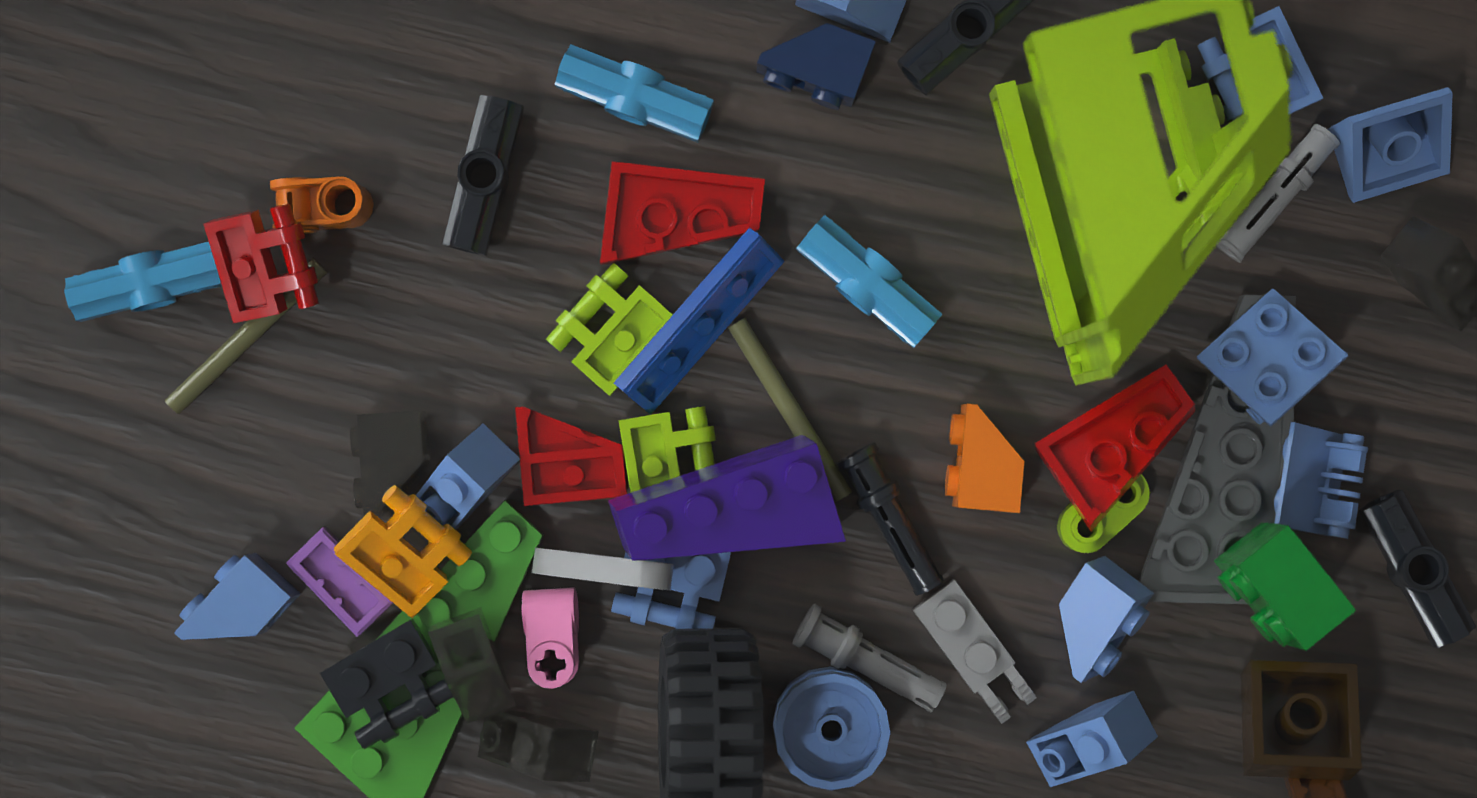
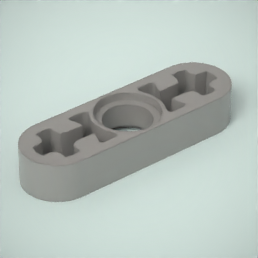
[532,547,674,590]

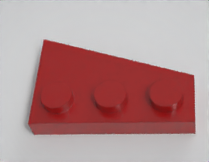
[600,161,765,265]
[1034,364,1195,532]

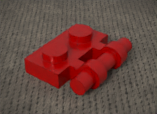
[203,203,319,323]

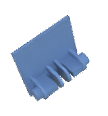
[1197,288,1348,427]
[1274,422,1368,539]

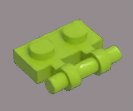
[546,263,673,397]
[618,406,716,493]

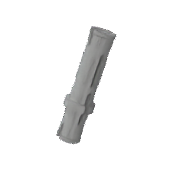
[1217,124,1340,263]

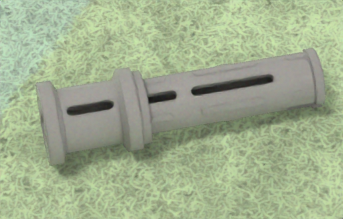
[792,604,947,713]

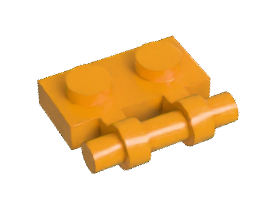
[334,485,472,618]

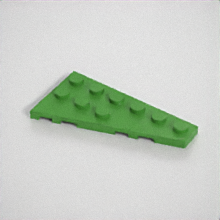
[294,500,544,798]

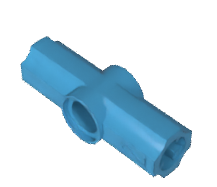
[554,44,714,143]
[796,215,942,348]
[64,242,222,322]

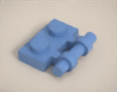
[1197,6,1323,122]
[611,552,731,629]

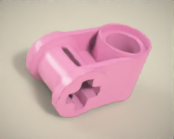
[522,587,579,689]

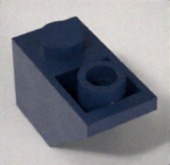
[756,23,876,110]

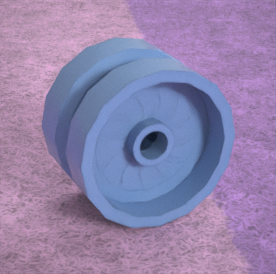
[773,667,890,790]

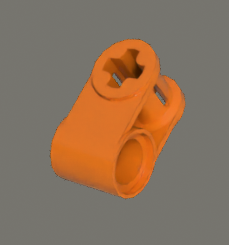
[270,176,374,234]

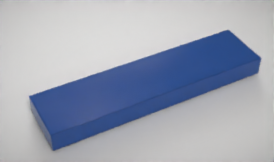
[614,227,785,415]

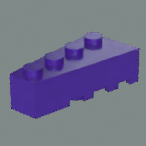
[608,434,846,561]

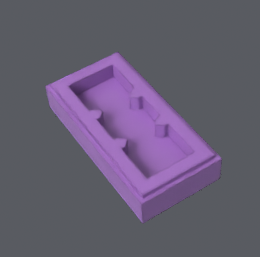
[286,527,394,637]

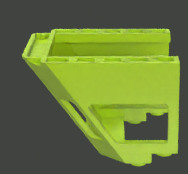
[989,0,1292,386]

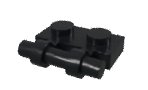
[320,619,456,749]

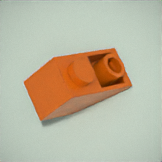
[945,404,1024,513]

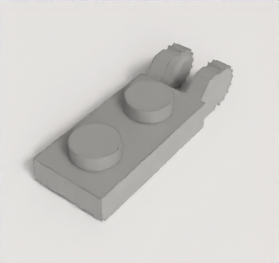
[912,579,1037,724]

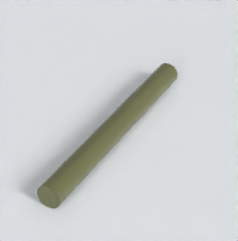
[165,258,327,414]
[728,318,853,502]

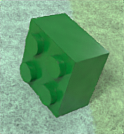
[1214,522,1356,651]

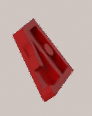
[515,406,628,506]

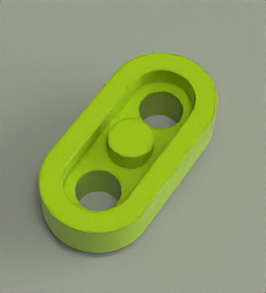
[1057,474,1150,553]

